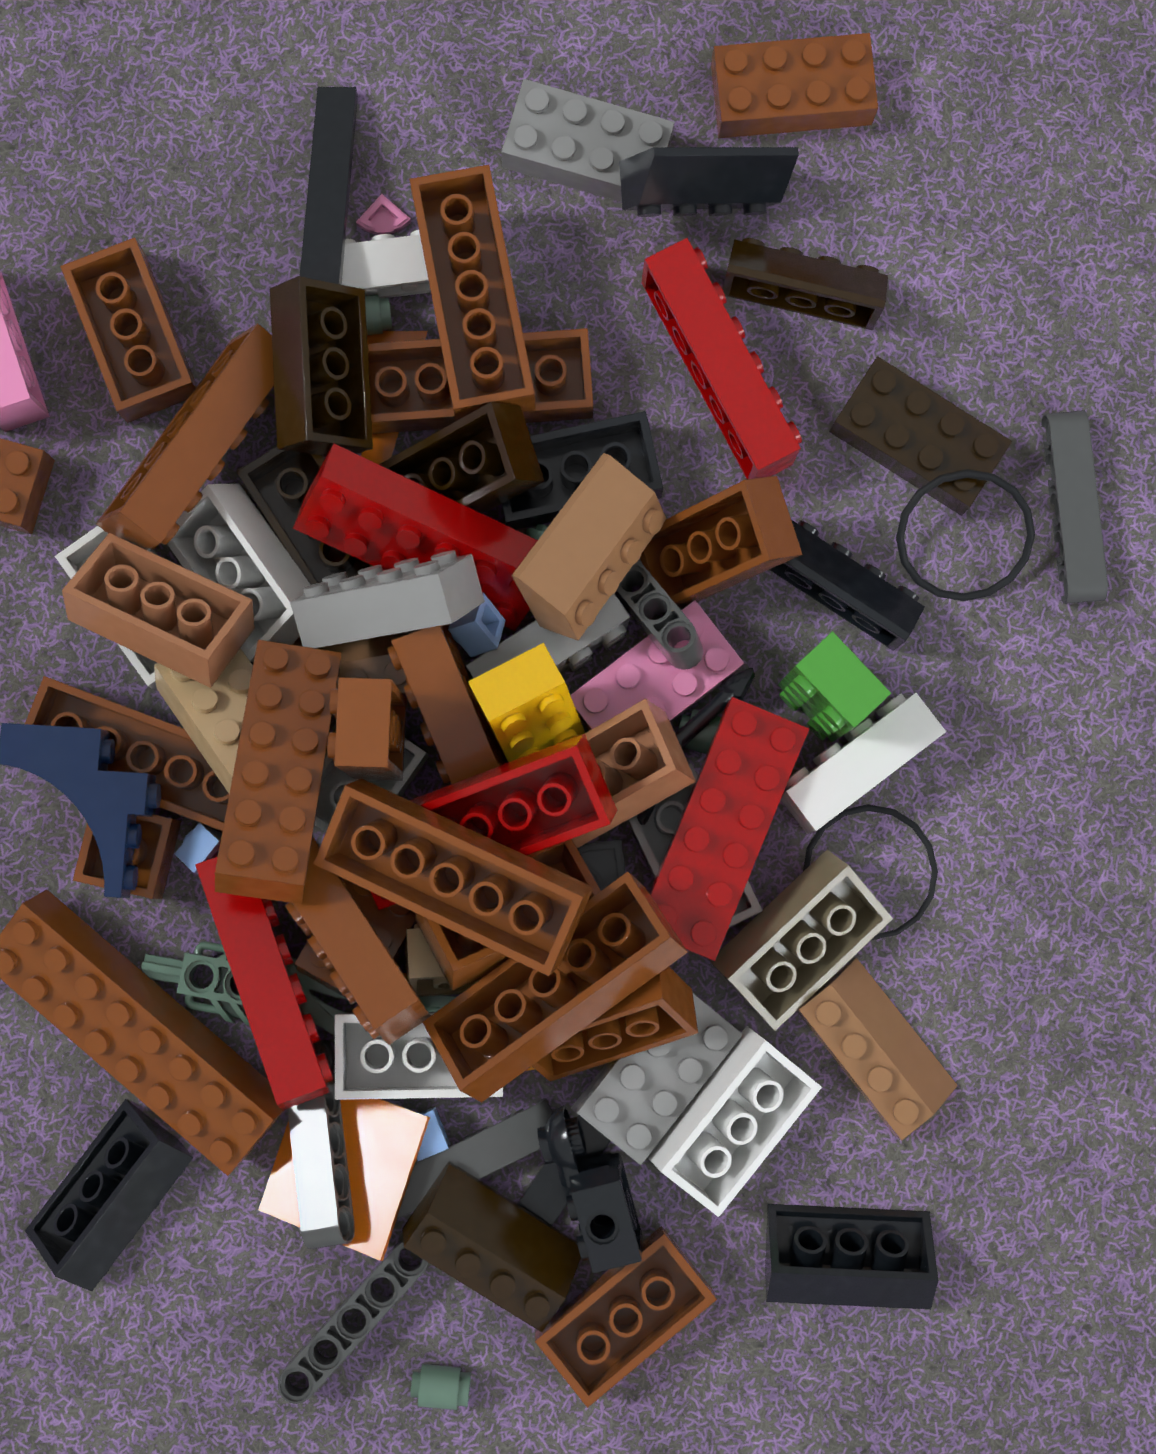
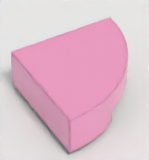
[356,194,411,235]

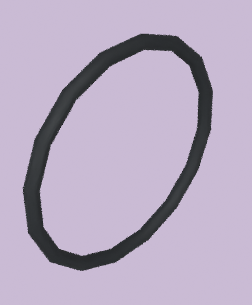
[896,469,1035,601]
[803,804,938,940]

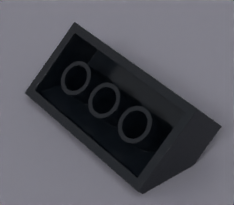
[619,147,799,217]
[769,520,925,651]
[25,1099,193,1292]
[765,1204,939,1310]

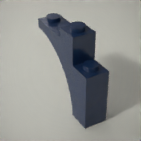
[0,723,161,898]

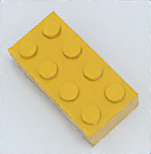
[468,643,585,762]

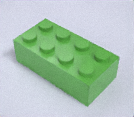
[778,631,891,742]

